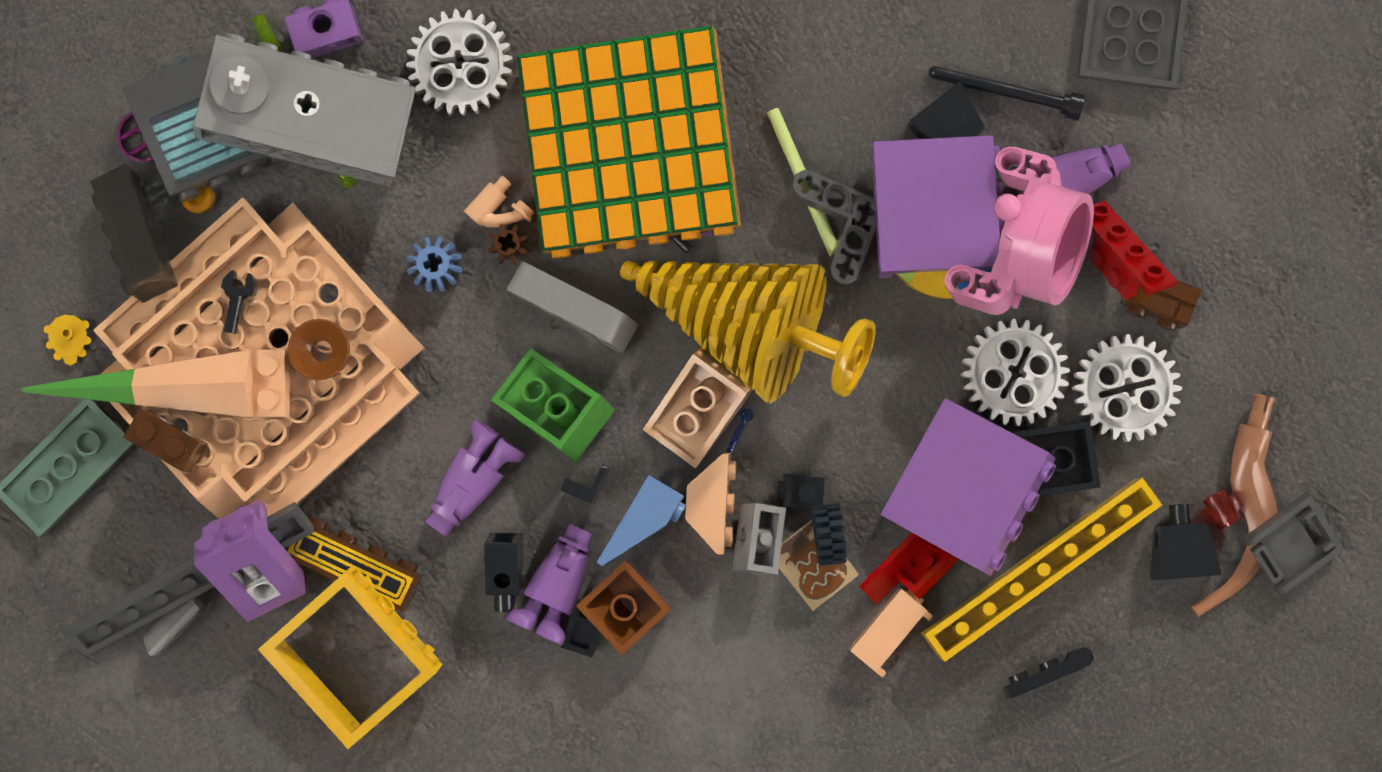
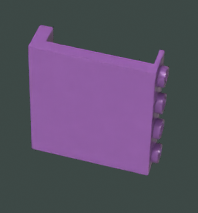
[872,136,1005,278]
[881,398,1056,576]

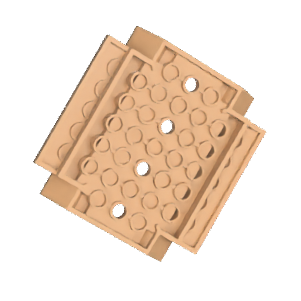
[93,197,425,519]

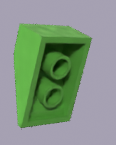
[491,348,615,463]

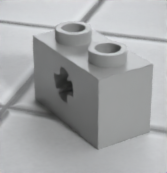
[732,503,786,575]

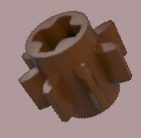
[488,224,528,265]

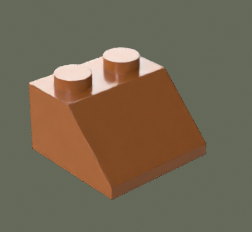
[576,559,672,655]

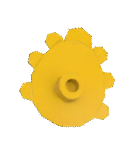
[43,315,91,366]

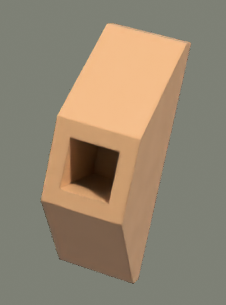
[685,453,736,555]

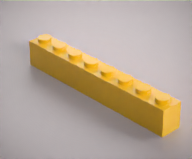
[921,478,1162,662]

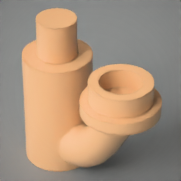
[464,176,534,228]

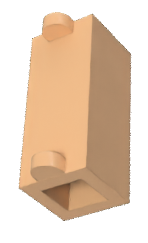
[848,588,933,678]

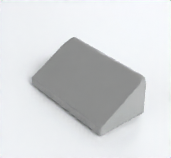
[143,597,206,656]

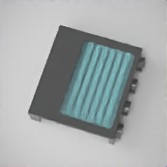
[122,37,283,202]

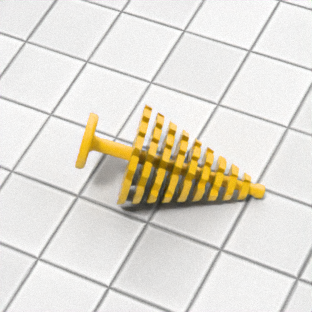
[620,260,876,404]

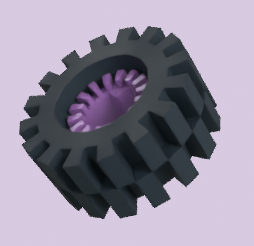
[811,503,847,566]

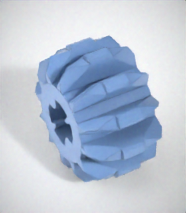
[407,237,463,292]

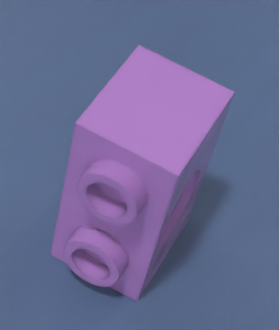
[285,0,364,59]

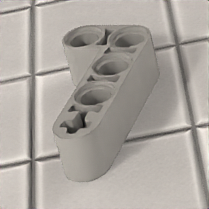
[506,261,639,354]

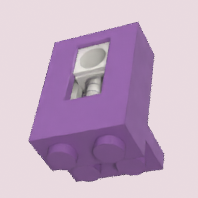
[194,499,305,622]

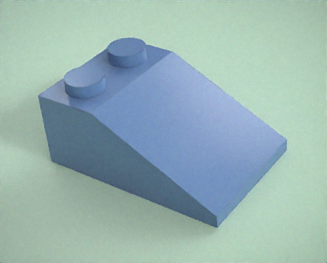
[597,475,686,566]

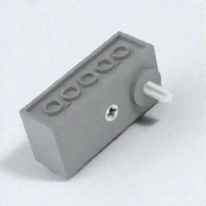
[193,33,416,187]

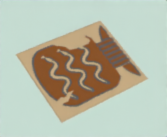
[779,520,859,611]

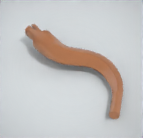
[1190,393,1278,618]

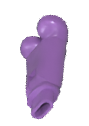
[1011,143,1131,194]
[425,419,526,536]
[505,524,593,645]

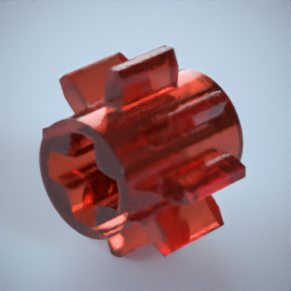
[1200,489,1244,530]

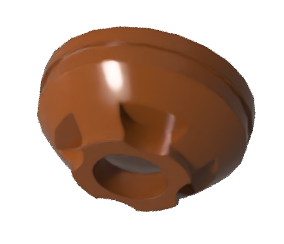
[288,319,350,380]

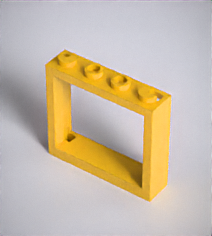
[258,565,443,749]

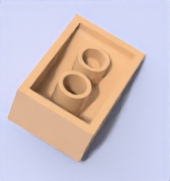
[643,347,753,468]

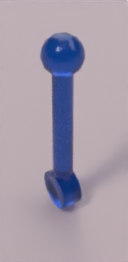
[725,408,754,455]

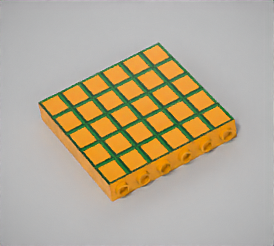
[517,25,741,259]

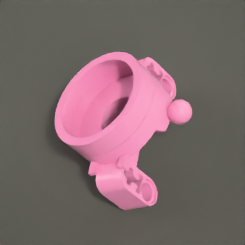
[945,147,1094,315]

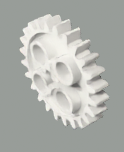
[406,9,513,117]
[961,319,1070,427]
[1072,334,1182,442]

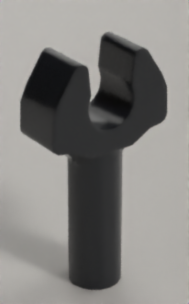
[221,270,258,334]

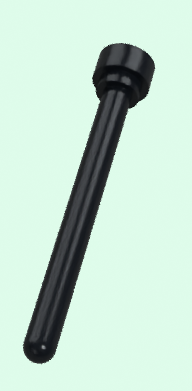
[928,66,1085,121]

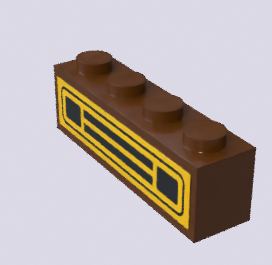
[284,516,423,612]

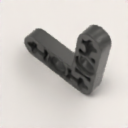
[789,170,876,287]

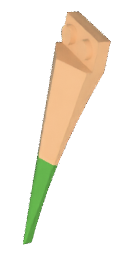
[21,349,290,418]

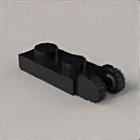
[1003,647,1094,699]

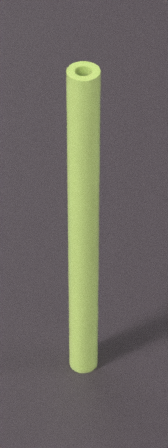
[767,108,843,257]

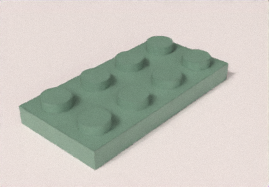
[0,399,135,537]

